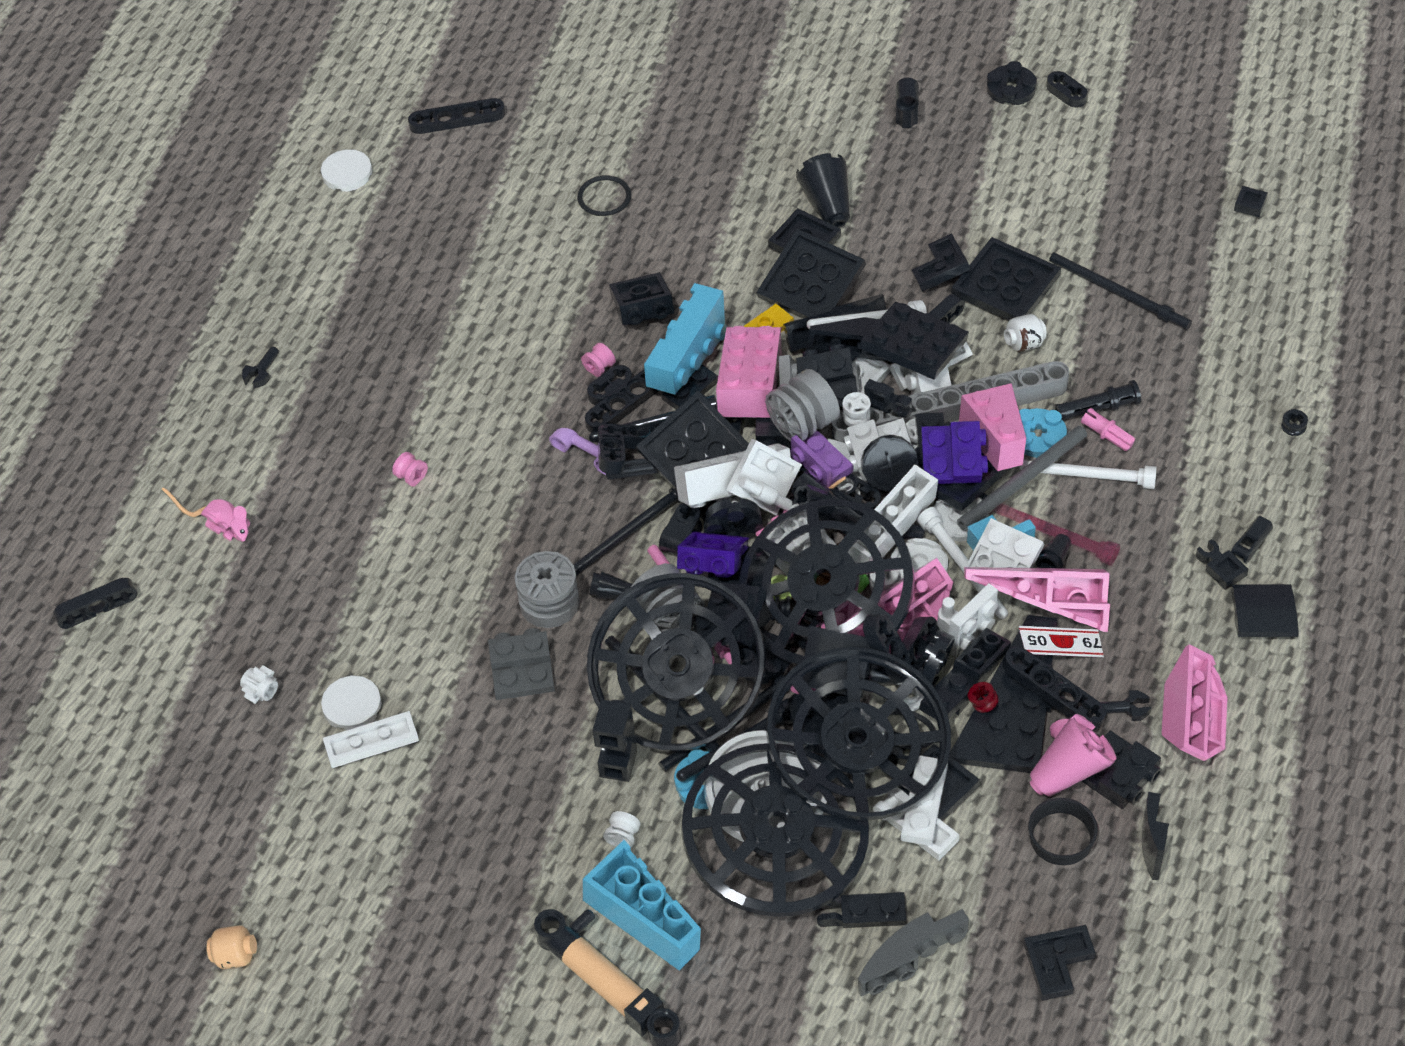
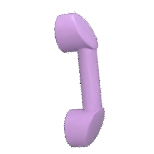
[549,428,606,475]

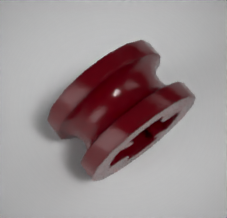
[968,682,999,713]

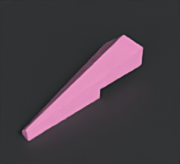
[964,567,1110,632]

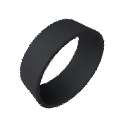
[1028,798,1098,866]

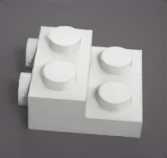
[844,418,911,481]

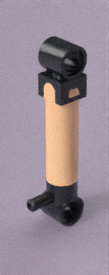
[534,909,681,1046]

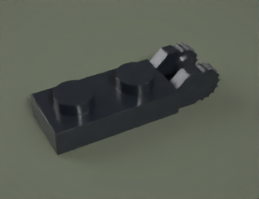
[817,892,906,928]

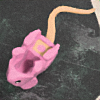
[162,488,250,542]

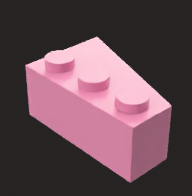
[959,383,1026,471]

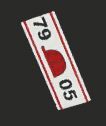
[1019,626,1104,657]

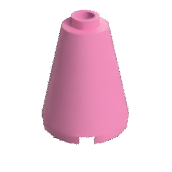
[1030,714,1116,797]

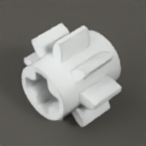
[240,665,278,704]

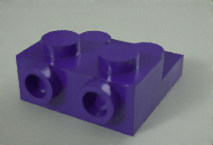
[921,421,988,484]
[677,532,749,577]

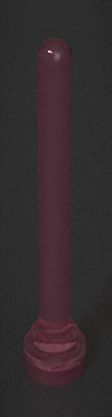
[992,503,1120,566]

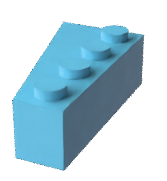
[644,283,727,394]
[583,840,701,970]

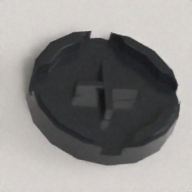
[861,435,918,491]

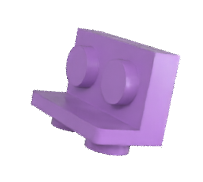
[790,431,853,487]

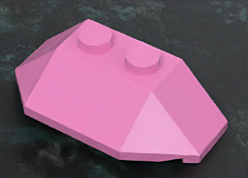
[842,558,953,653]
[1161,644,1227,761]

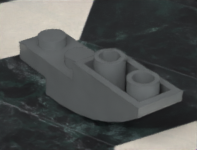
[858,909,969,997]

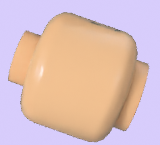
[207,925,257,969]

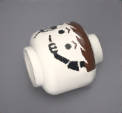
[1004,314,1047,352]

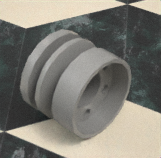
[765,369,840,441]
[514,551,580,628]
[631,563,705,632]

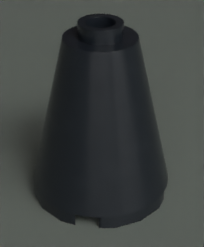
[796,153,850,228]

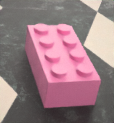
[716,326,782,418]

